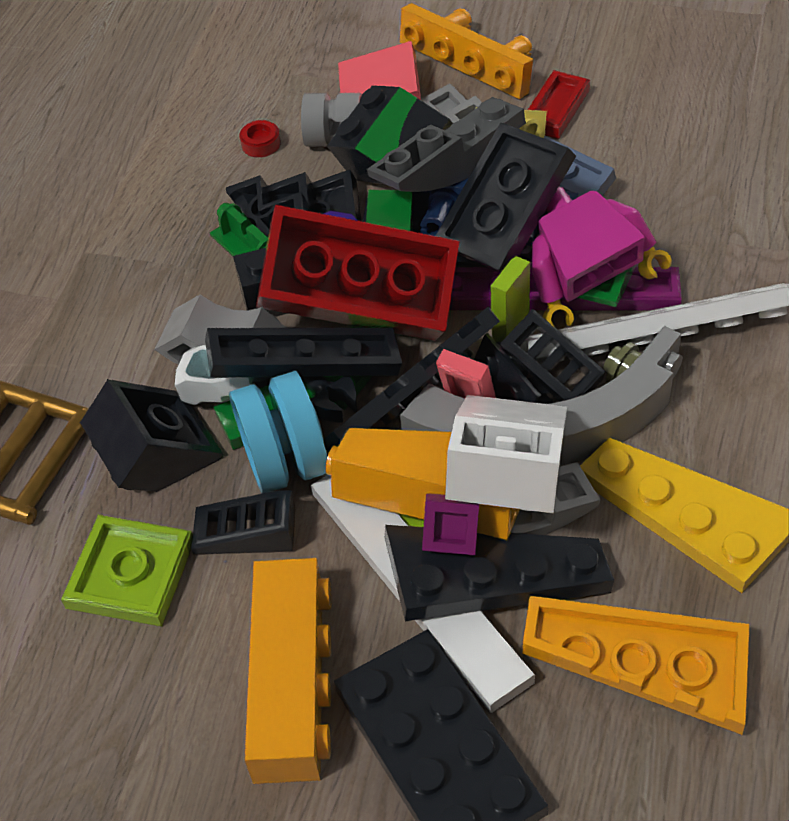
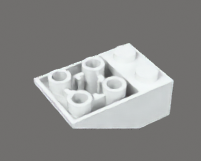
[445,395,567,513]

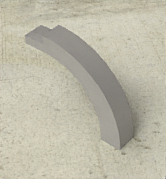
[400,326,683,466]

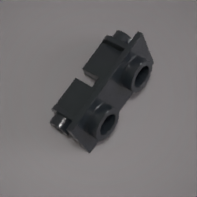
[474,333,554,404]

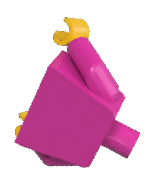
[532,187,672,326]

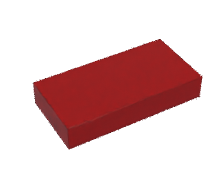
[528,70,590,139]

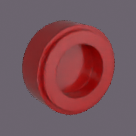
[239,120,281,158]

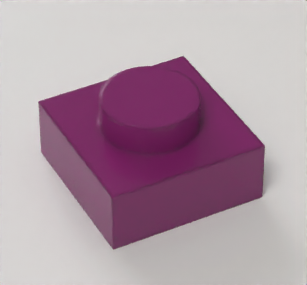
[422,493,479,555]

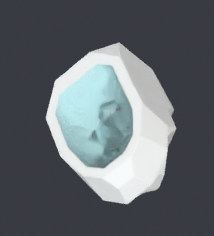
[175,345,254,405]

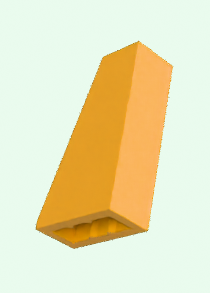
[326,428,520,540]

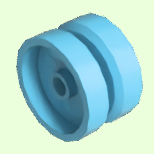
[229,371,327,494]

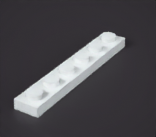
[520,283,789,365]

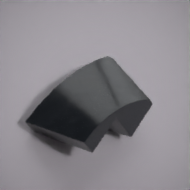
[226,169,362,237]

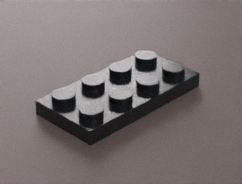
[334,629,548,821]

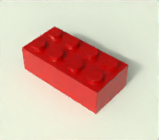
[256,205,460,341]

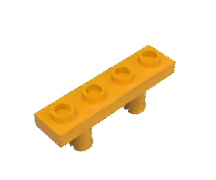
[400,3,533,99]

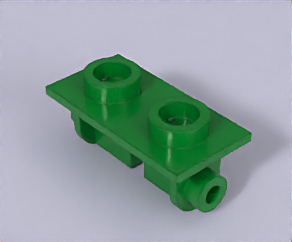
[209,203,268,256]

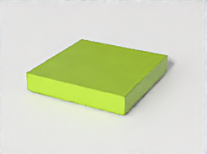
[61,515,193,627]

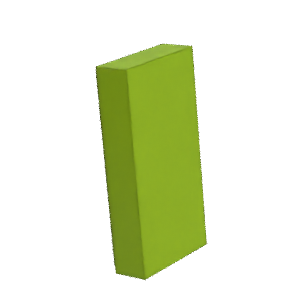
[491,256,530,342]

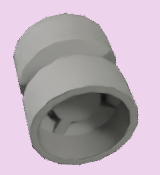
[301,93,362,146]

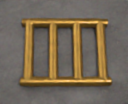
[0,381,88,525]

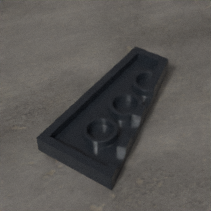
[384,525,614,621]

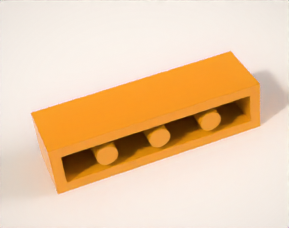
[245,558,332,784]

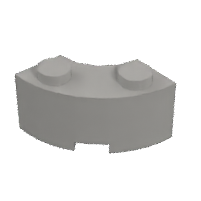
[154,294,287,382]

